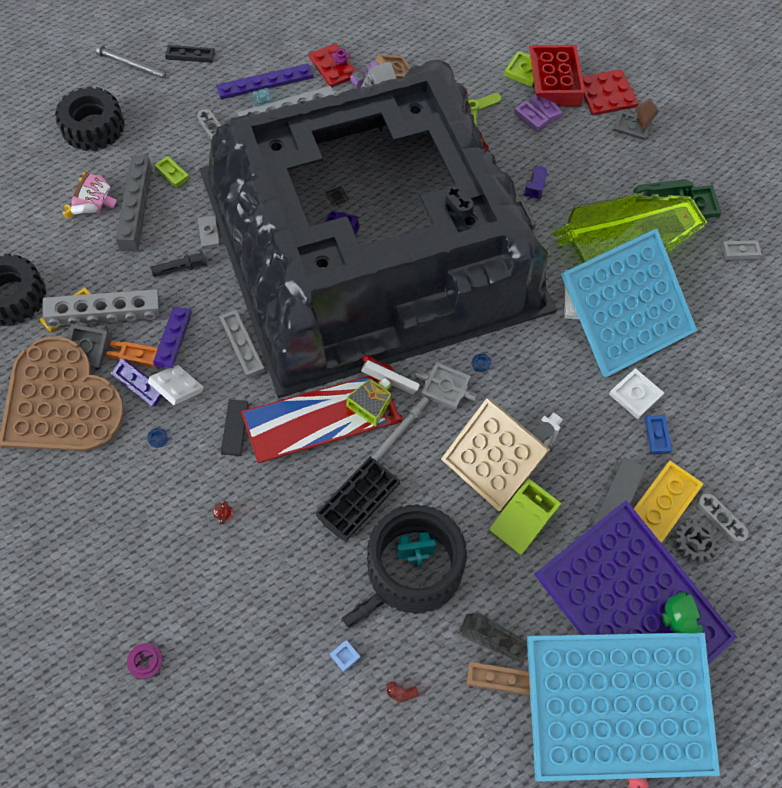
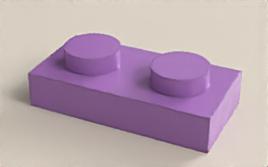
[530,95,562,122]
[514,101,549,131]

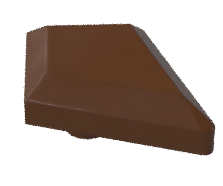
[635,98,659,131]

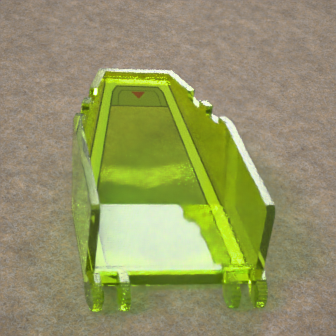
[553,193,707,263]

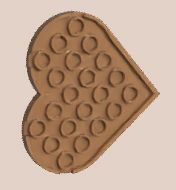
[0,337,124,451]

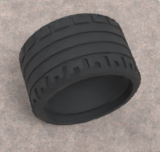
[367,504,467,614]

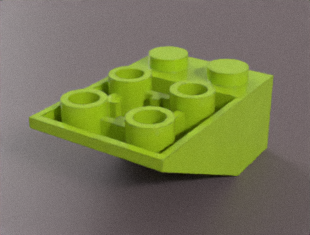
[489,479,562,556]

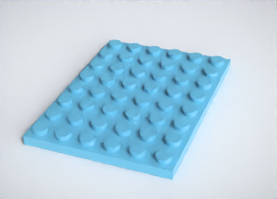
[527,633,720,781]

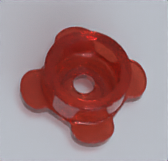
[213,501,232,524]

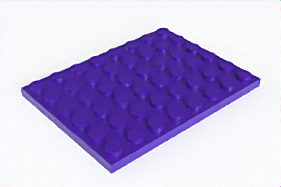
[534,500,737,664]

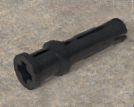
[151,250,207,278]

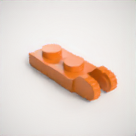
[105,341,158,368]

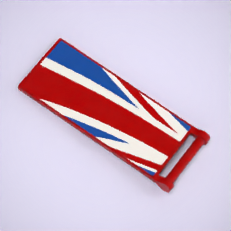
[241,375,403,463]

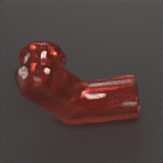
[386,681,419,703]

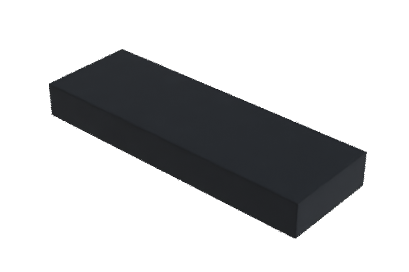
[165,45,215,63]
[221,400,248,456]

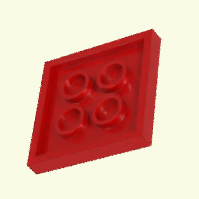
[582,69,639,116]

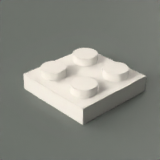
[148,365,204,405]
[609,368,664,419]

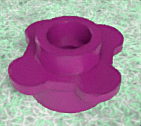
[332,48,351,65]

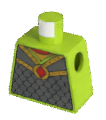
[346,378,392,427]

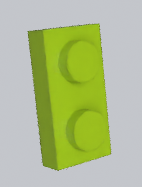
[154,156,190,189]

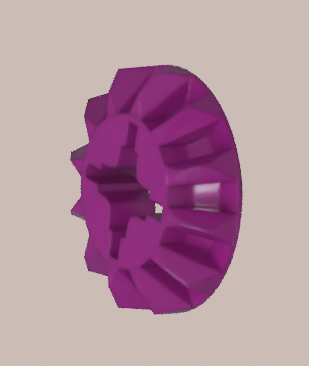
[127,643,163,679]

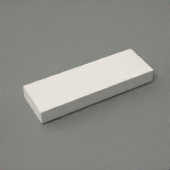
[361,360,419,394]

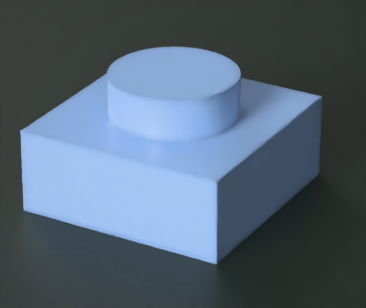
[330,640,360,672]

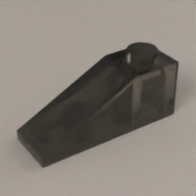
[459,613,528,663]

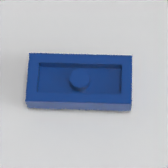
[644,415,672,454]

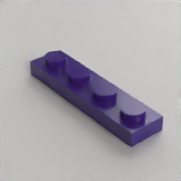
[153,307,192,368]

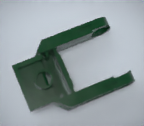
[633,179,721,235]

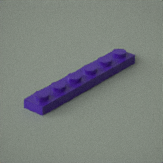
[216,63,313,100]

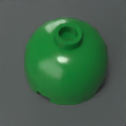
[662,591,703,634]

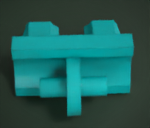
[397,532,436,568]

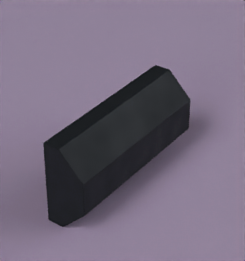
[316,456,401,542]

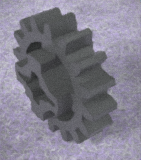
[673,518,720,564]

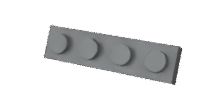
[219,310,265,379]

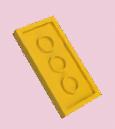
[634,460,704,543]

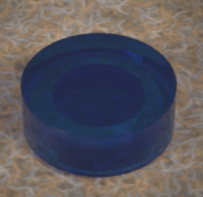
[472,354,491,372]
[147,428,168,448]

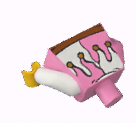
[62,171,117,218]

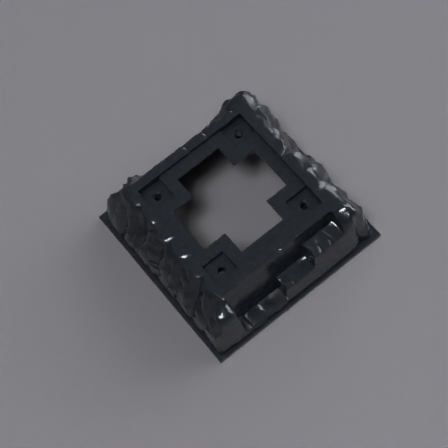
[199,59,557,398]

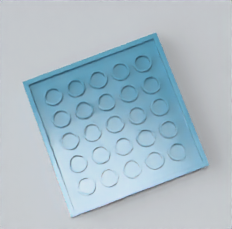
[561,229,697,377]

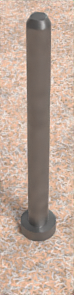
[96,45,166,78]

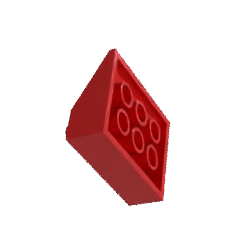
[529,45,585,107]

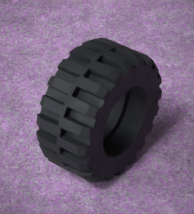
[55,87,125,151]
[0,254,46,326]

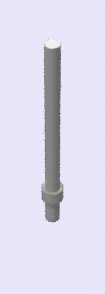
[372,396,430,462]

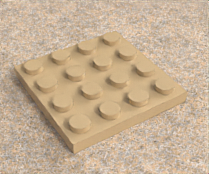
[441,398,550,512]

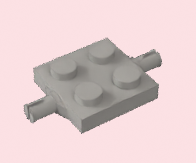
[415,362,478,410]

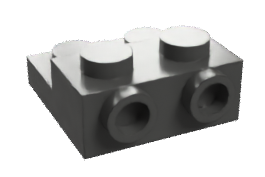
[68,322,112,369]

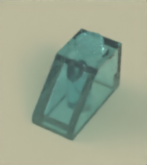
[249,88,273,107]

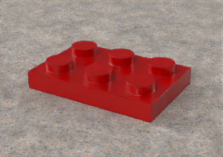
[309,43,356,88]

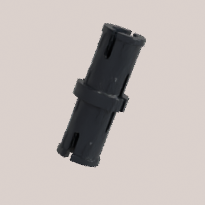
[341,593,384,629]

